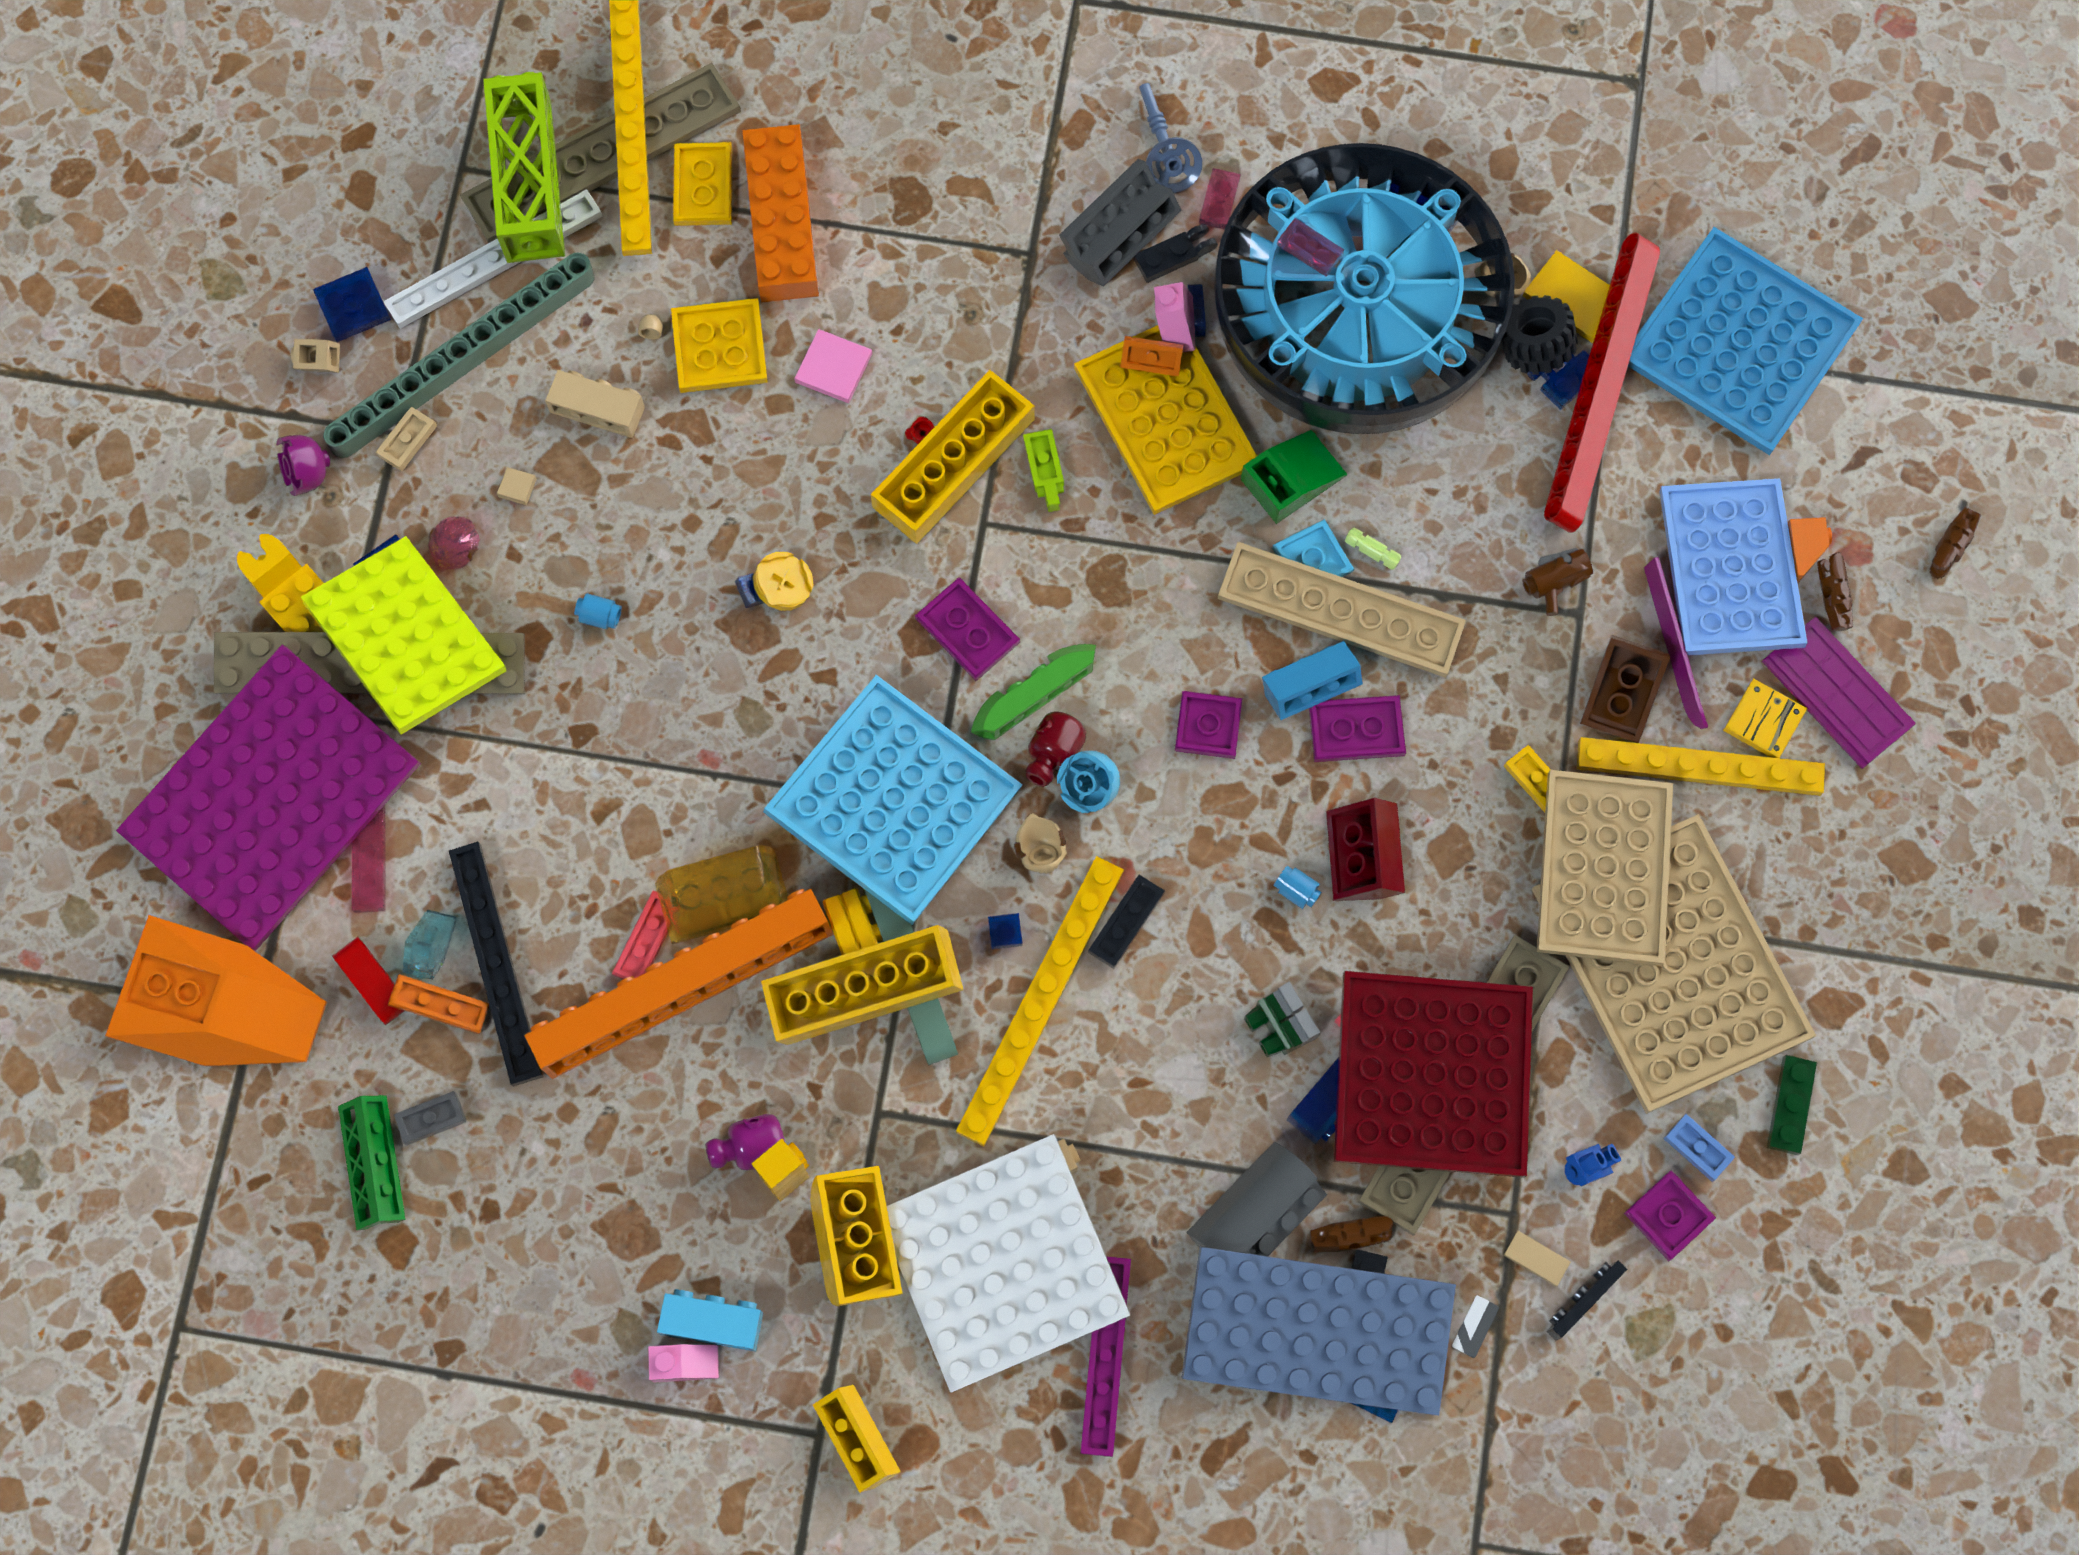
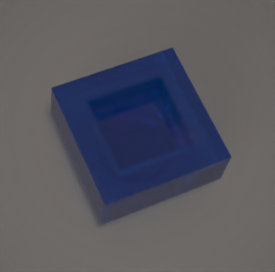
[735,573,764,608]
[988,913,1023,950]

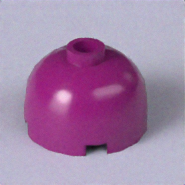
[276,435,330,496]

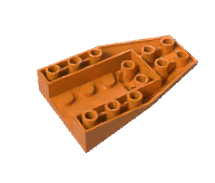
[105,915,327,1067]

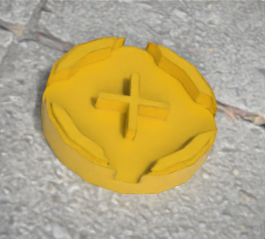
[753,552,814,611]

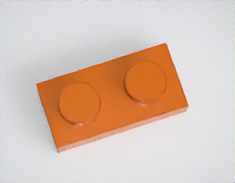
[1120,336,1183,376]

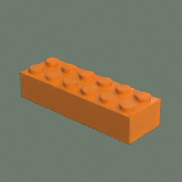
[742,124,819,302]

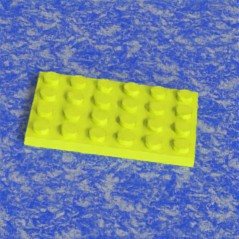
[301,536,506,735]

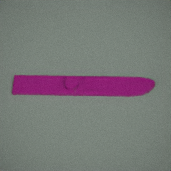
[1644,557,1708,729]

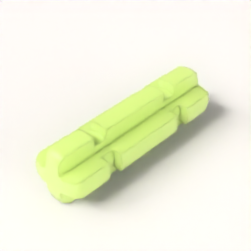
[1345,528,1401,570]

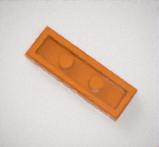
[388,974,489,1034]

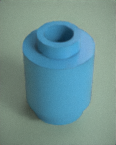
[574,593,622,630]
[1273,866,1322,909]

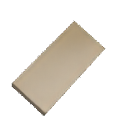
[1504,1231,1571,1287]

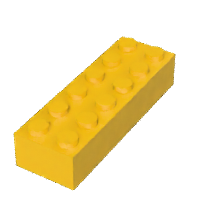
[871,370,1035,544]
[761,925,964,1045]

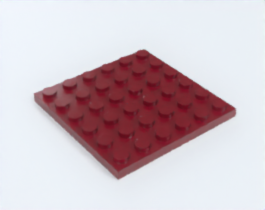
[1334,971,1533,1178]

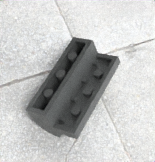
[1059,159,1181,287]
[1186,1141,1327,1256]

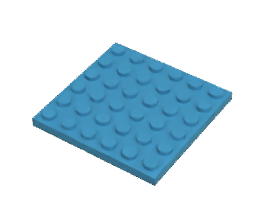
[1628,227,1863,456]

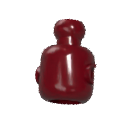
[1025,711,1086,787]

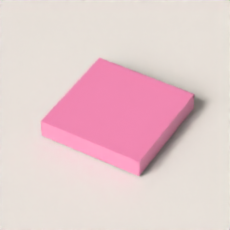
[794,329,872,403]

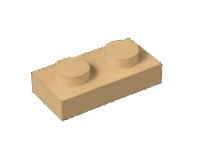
[376,407,437,472]

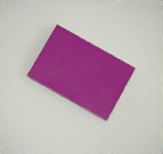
[915,577,1020,681]
[1309,695,1406,762]

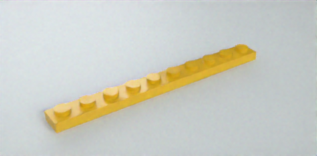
[609,0,652,256]
[956,856,1124,1147]

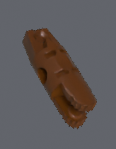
[1930,507,1981,579]
[1817,552,1853,631]
[1310,1216,1393,1253]

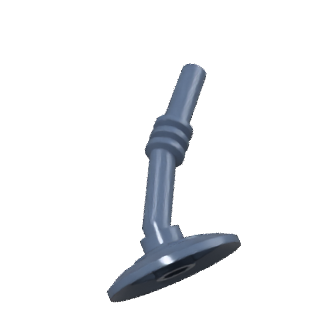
[1139,83,1202,193]

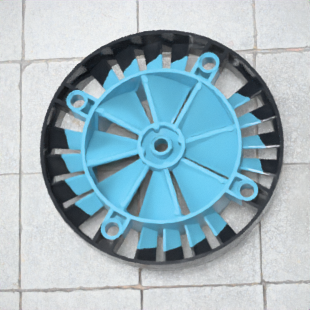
[1214,143,1515,434]

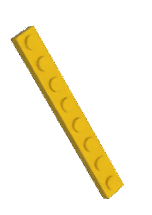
[1577,737,1825,796]

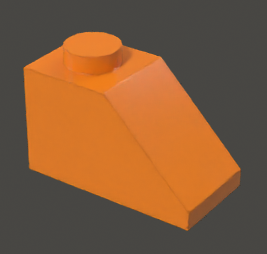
[1788,517,1832,583]

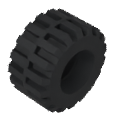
[1502,295,1578,375]

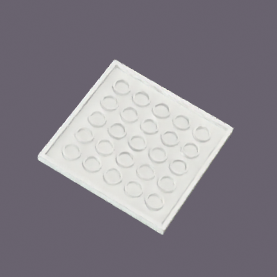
[887,1134,1130,1393]

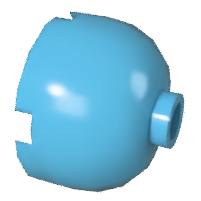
[1057,751,1120,813]

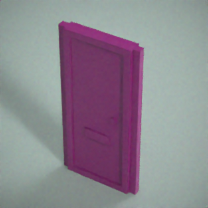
[1762,617,1916,769]

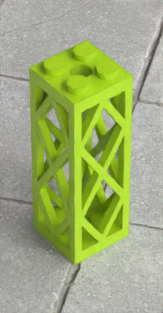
[483,72,565,263]

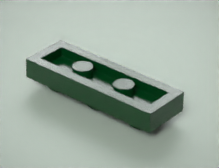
[1767,1055,1817,1155]

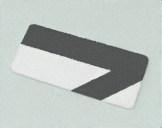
[1452,1295,1499,1358]

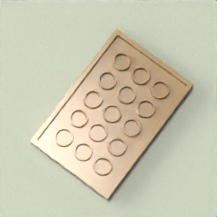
[1537,770,1673,966]

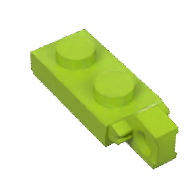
[1023,429,1064,512]

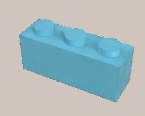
[657,1289,764,1352]

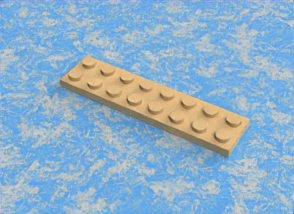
[1217,542,1466,678]

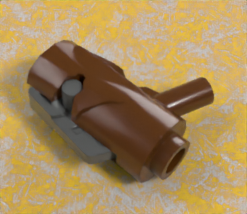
[1522,548,1593,616]

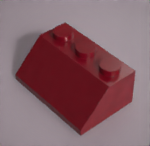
[1326,797,1405,901]

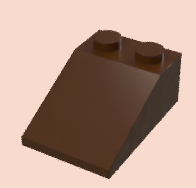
[1580,635,1670,743]

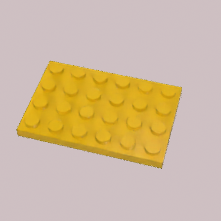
[1074,325,1257,515]

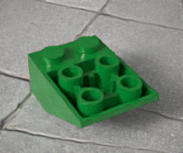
[1241,430,1347,524]

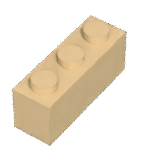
[545,370,645,438]

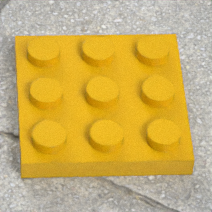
[671,298,768,393]

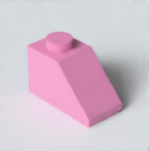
[1154,282,1195,353]
[648,1344,719,1383]

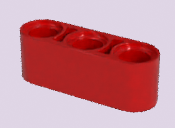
[332,936,404,1025]

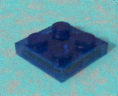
[313,267,391,342]

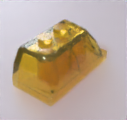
[655,845,788,945]

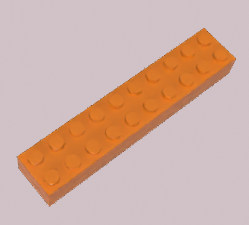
[524,889,834,1079]

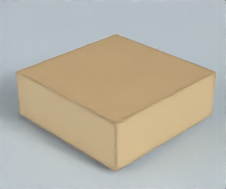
[497,467,537,505]

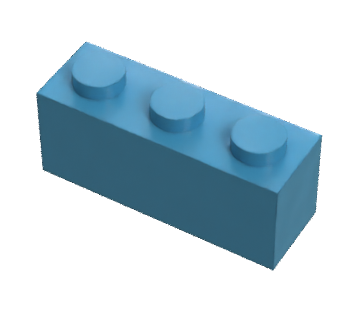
[1262,641,1363,720]

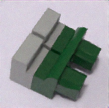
[1244,982,1320,1057]

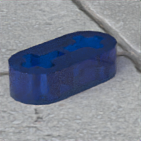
[1187,284,1206,337]

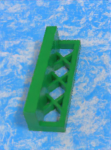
[338,1095,406,1230]

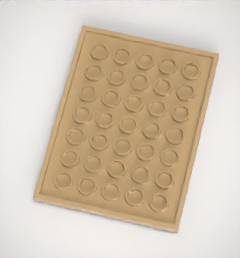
[1532,814,1816,1114]

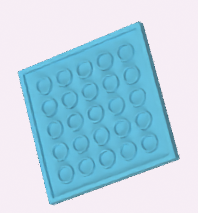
[763,675,1023,925]

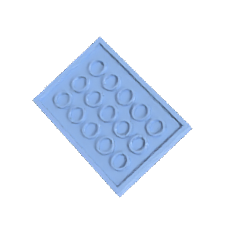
[1659,478,1807,655]

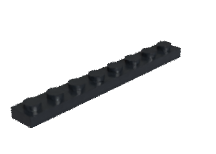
[448,842,543,1087]

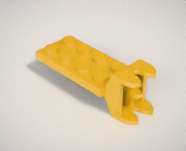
[237,534,324,632]

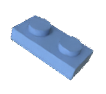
[1663,1114,1735,1182]

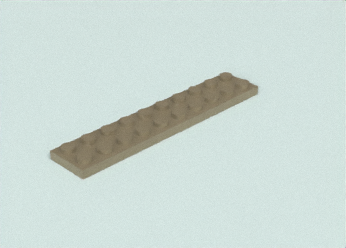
[460,62,741,243]
[214,632,525,694]
[1358,935,1569,1236]

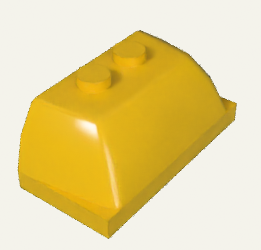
[810,1166,903,1306]

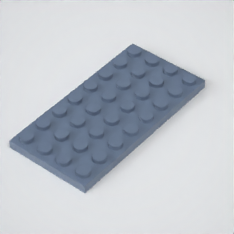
[1181,1247,1456,1416]

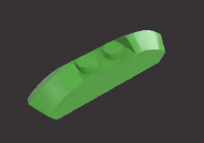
[971,644,1096,740]

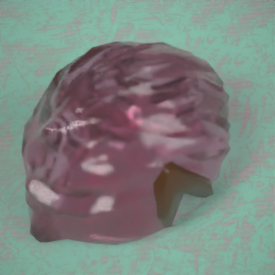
[428,516,480,572]

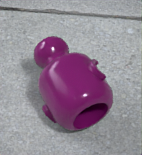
[705,1114,785,1171]

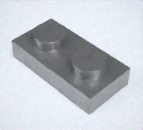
[394,1091,467,1146]

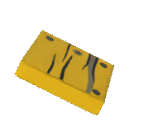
[1723,678,1807,758]

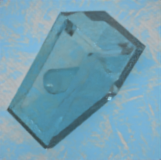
[403,910,457,980]

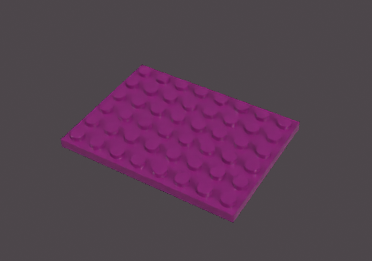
[116,644,421,951]

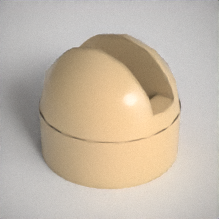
[638,314,662,340]

